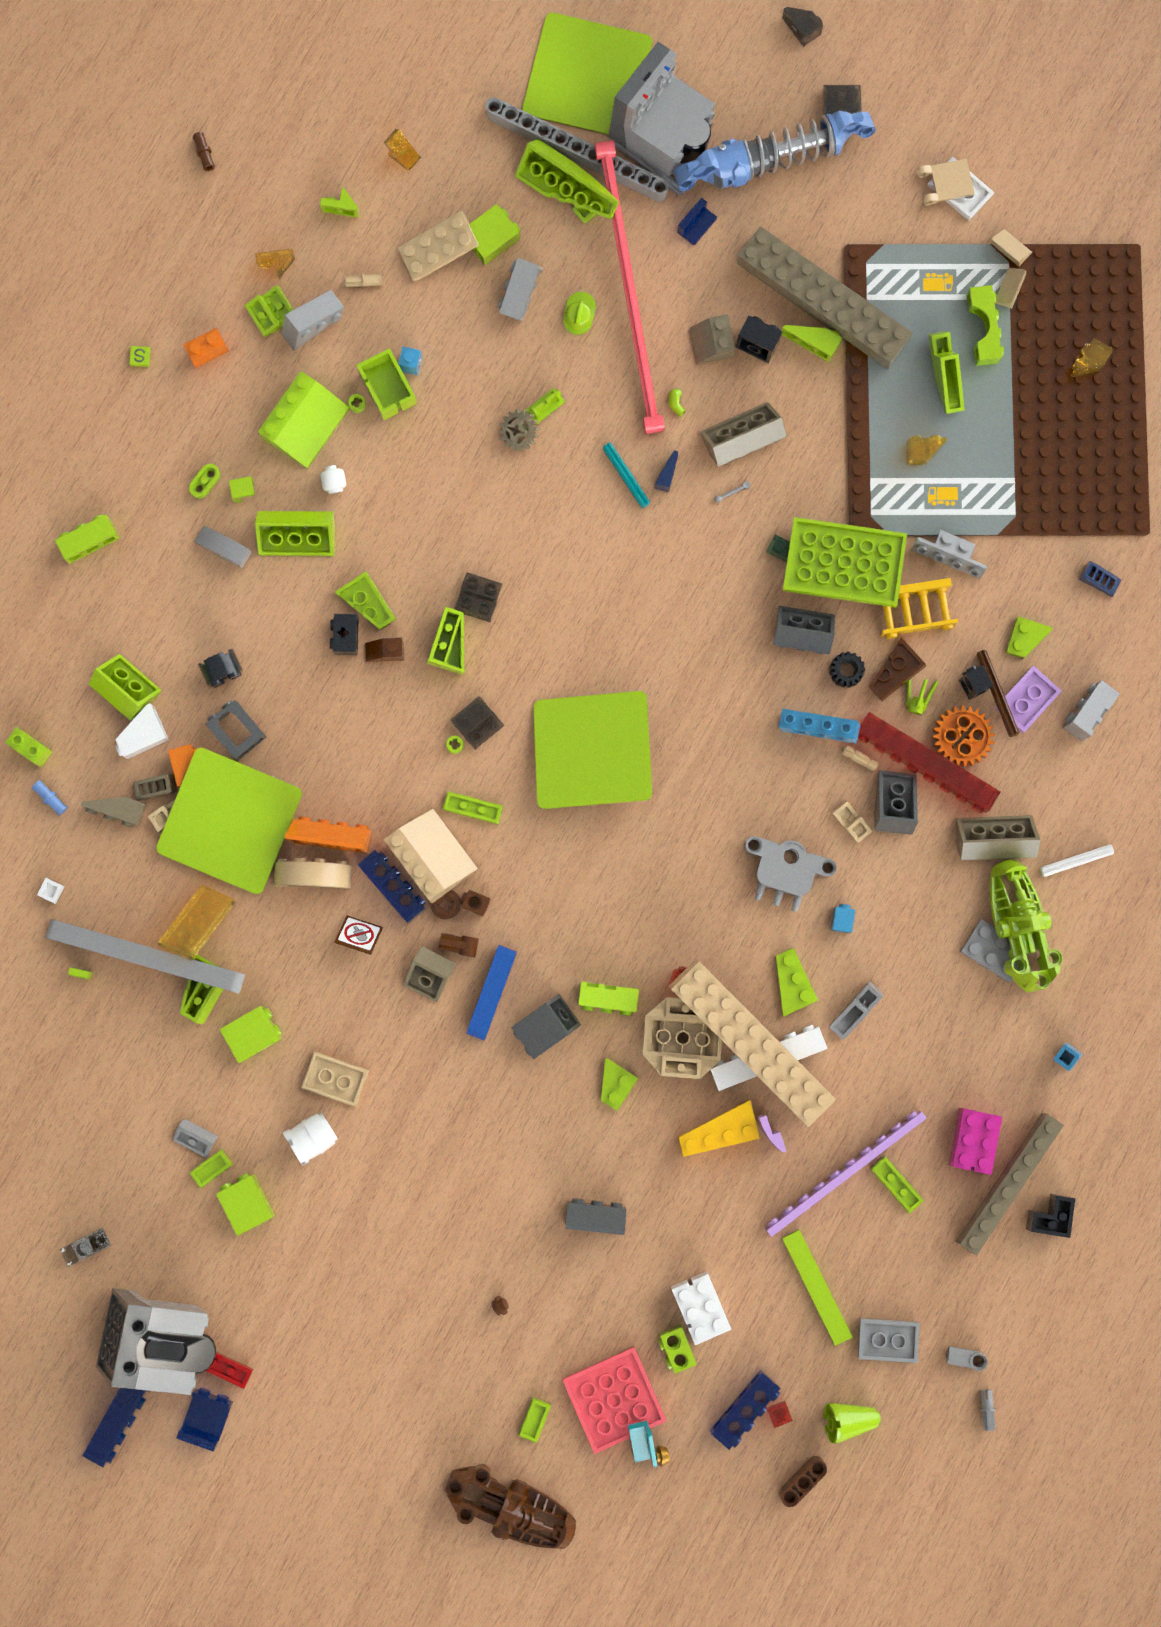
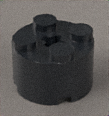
[198,649,243,688]

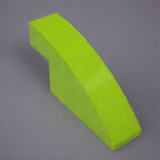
[928,331,965,414]

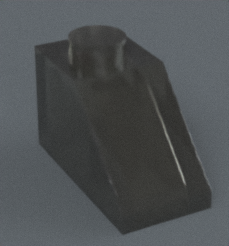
[782,7,823,46]

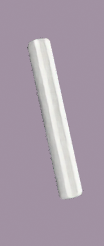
[1040,844,1114,877]

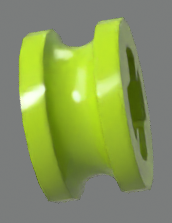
[348,394,366,413]
[446,736,463,754]

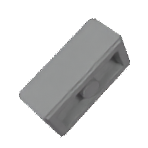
[172,1119,218,1158]

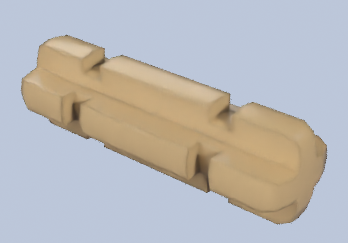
[842,745,878,771]

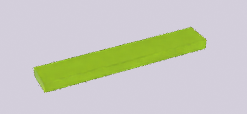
[782,1229,852,1346]

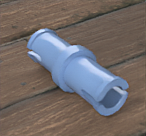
[31,780,68,816]

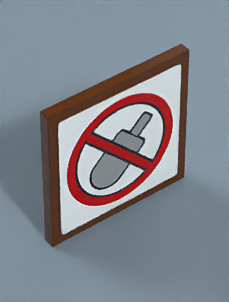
[334,915,383,955]

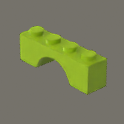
[966,285,1004,366]

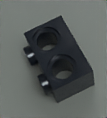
[959,665,994,700]

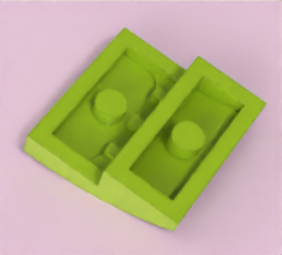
[244,285,294,337]

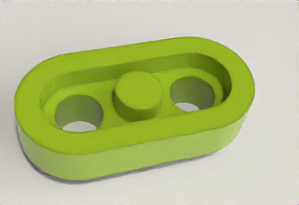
[189,464,221,499]

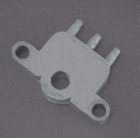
[744,836,837,912]

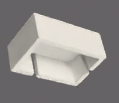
[671,1271,732,1345]

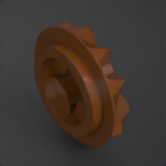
[430,890,461,919]

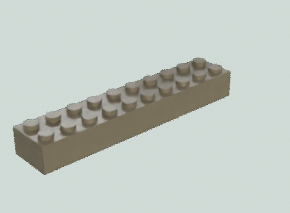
[737,226,913,369]

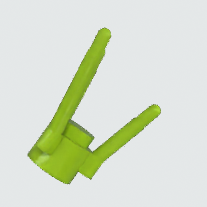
[905,679,938,715]

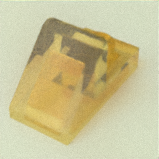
[384,129,421,171]
[255,249,295,279]

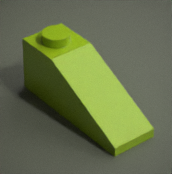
[782,325,843,362]

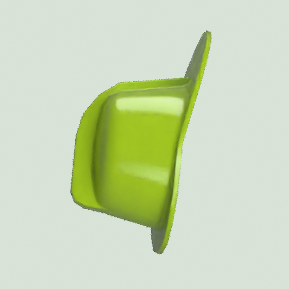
[563,292,596,335]

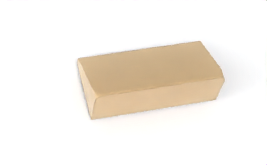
[991,229,1032,266]
[995,268,1026,309]

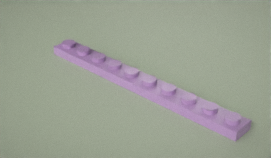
[765,1111,926,1237]

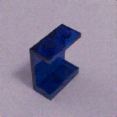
[176,1387,233,1452]

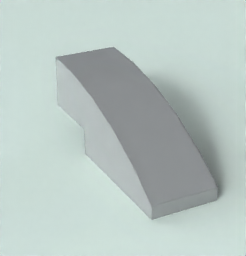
[194,526,252,569]
[829,981,884,1040]

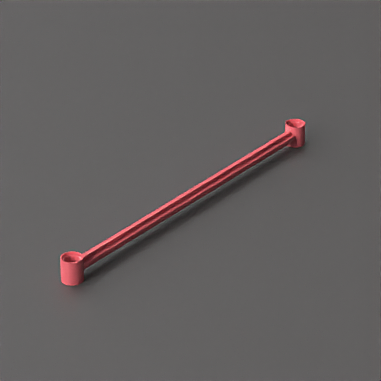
[594,140,665,434]

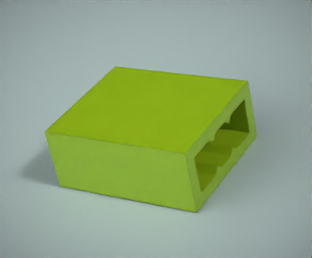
[470,204,521,265]
[220,1006,282,1063]
[216,1173,275,1236]

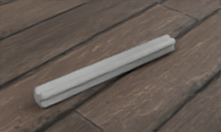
[610,138,685,196]

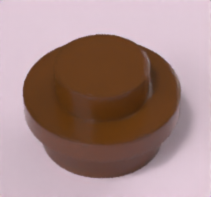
[491,1296,509,1316]

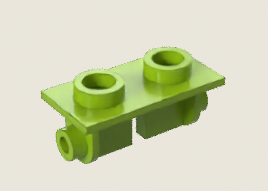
[525,387,565,425]

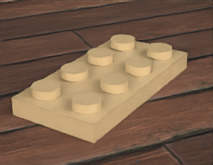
[398,211,479,282]

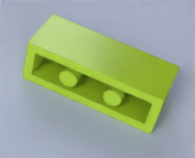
[55,514,120,564]

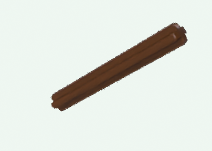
[977,650,1019,737]

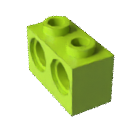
[5,727,53,767]
[658,1324,697,1374]

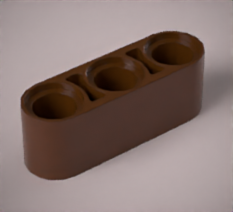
[779,1456,827,1507]

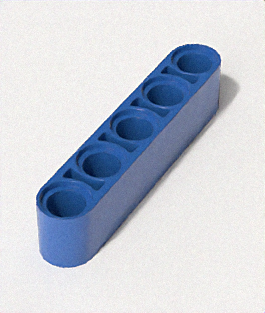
[466,945,517,1041]

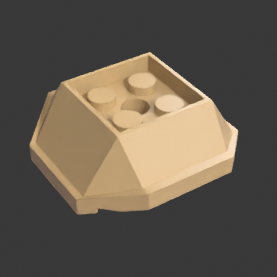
[642,997,722,1079]

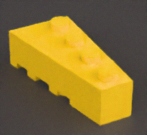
[678,1099,760,1157]

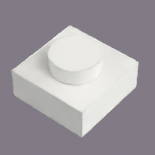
[37,878,65,904]

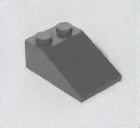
[874,770,918,835]

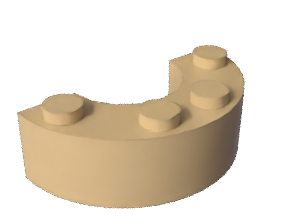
[274,858,352,889]

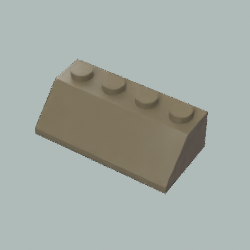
[700,402,787,466]
[956,815,1040,860]

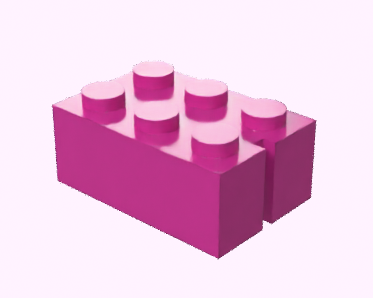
[949,1108,1002,1175]

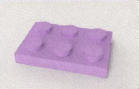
[994,666,1062,734]

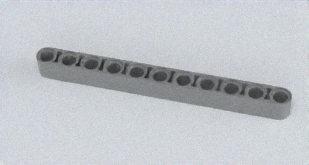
[485,97,668,202]
[45,919,245,994]

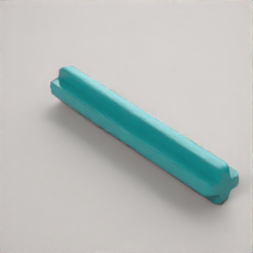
[603,442,650,508]

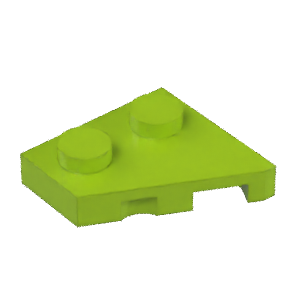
[1005,616,1053,659]

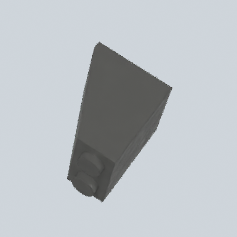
[511,994,581,1059]

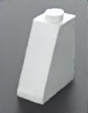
[115,703,169,759]

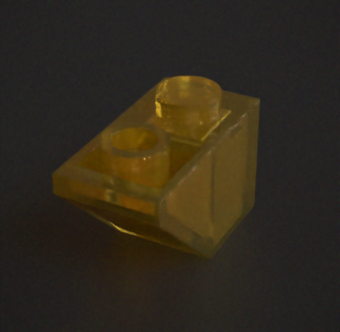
[1071,338,1113,377]
[906,435,947,466]

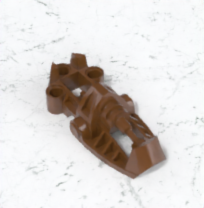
[444,1464,576,1549]

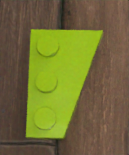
[335,571,397,630]
[775,948,818,1017]

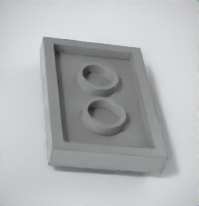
[960,919,1028,983]
[858,1318,920,1363]

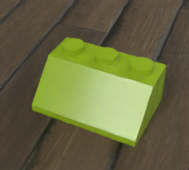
[88,654,162,721]

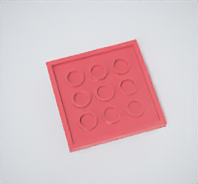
[562,1346,667,1454]

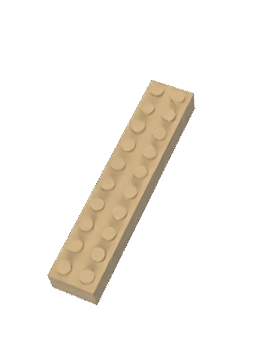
[669,959,836,1127]

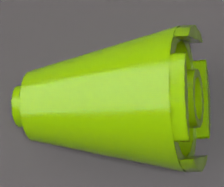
[823,1403,881,1444]

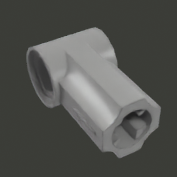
[946,1346,988,1371]

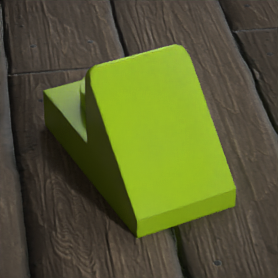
[320,187,359,218]

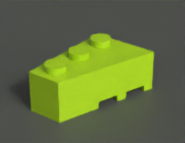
[426,606,465,675]
[180,953,223,1024]
[578,982,639,1016]

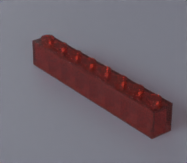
[858,712,1001,813]

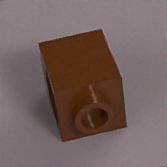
[460,890,491,917]

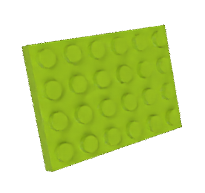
[783,517,907,608]

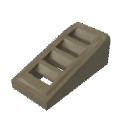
[133,774,177,801]

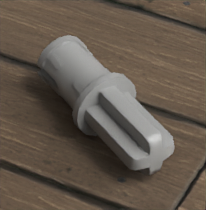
[980,1389,996,1431]

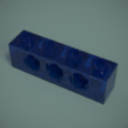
[357,850,426,924]
[710,1369,781,1450]

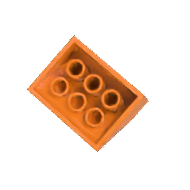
[285,816,372,854]

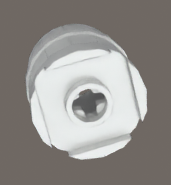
[282,1113,338,1166]

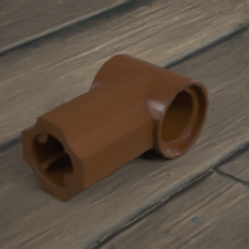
[439,933,479,958]

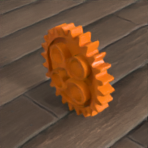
[932,705,995,767]

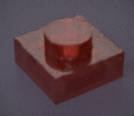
[767,1401,793,1428]

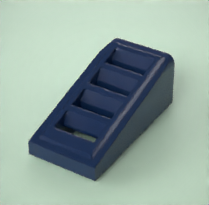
[655,450,678,492]
[1079,561,1121,597]

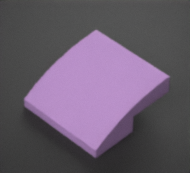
[755,1114,786,1152]

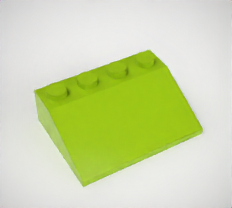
[258,371,350,469]

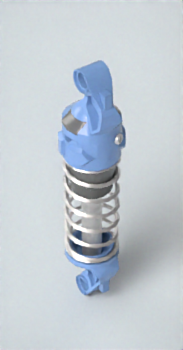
[673,111,876,191]

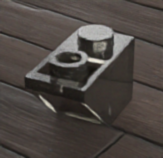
[60,1228,111,1267]

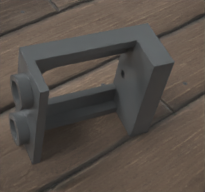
[205,700,267,761]

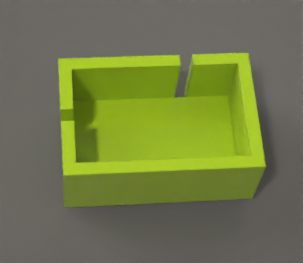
[356,348,417,421]

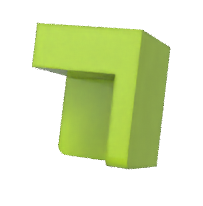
[229,476,255,503]

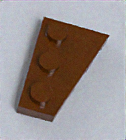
[869,637,926,702]

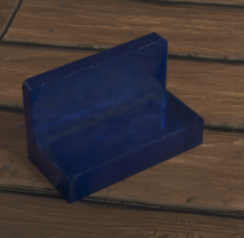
[677,197,717,245]

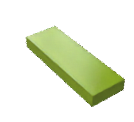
[443,791,503,825]
[870,1156,924,1214]

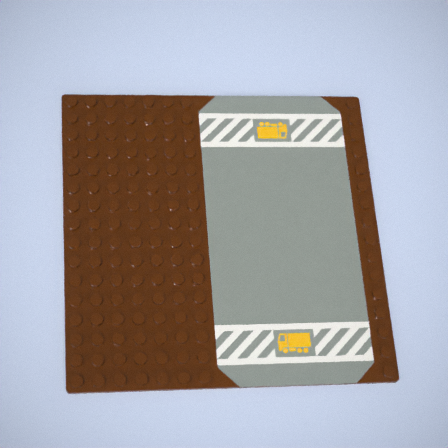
[844,244,1150,536]

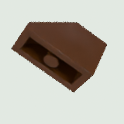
[365,637,404,662]

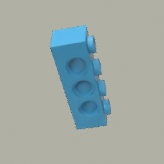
[779,709,860,744]

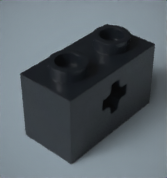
[330,614,359,655]

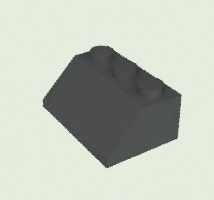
[773,606,835,654]
[565,1198,626,1235]

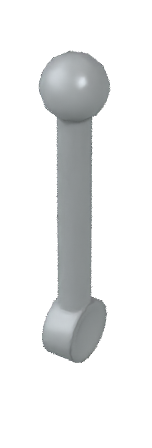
[714,481,750,503]

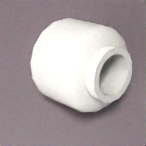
[320,465,347,494]

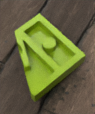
[601,1058,638,1111]

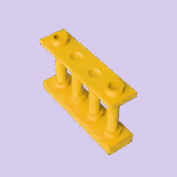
[880,578,958,639]

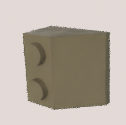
[690,315,735,364]
[403,946,456,1003]

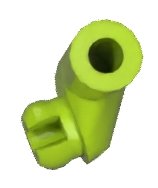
[668,388,686,417]

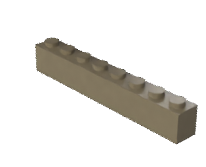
[956,1113,1064,1256]

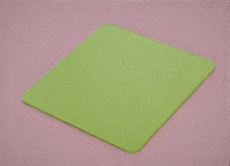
[522,12,653,135]
[534,691,652,809]
[156,748,302,894]

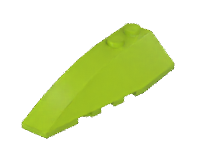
[515,139,619,219]

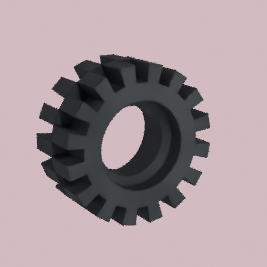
[829,651,865,688]

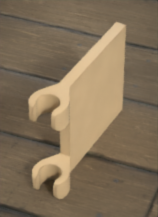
[917,159,975,206]

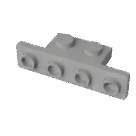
[911,530,987,578]

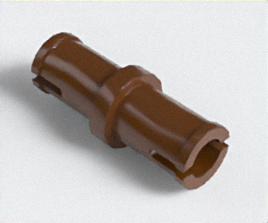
[193,132,215,171]

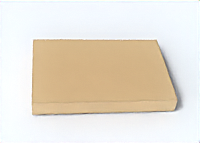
[301,1051,369,1107]

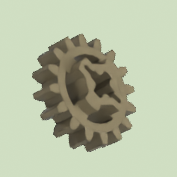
[499,410,540,451]

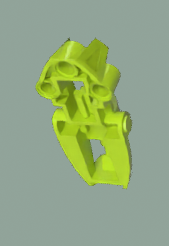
[990,860,1063,993]

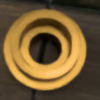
[655,1446,669,1466]

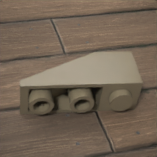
[81,797,147,828]

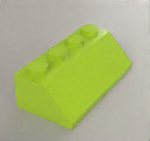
[255,511,335,556]

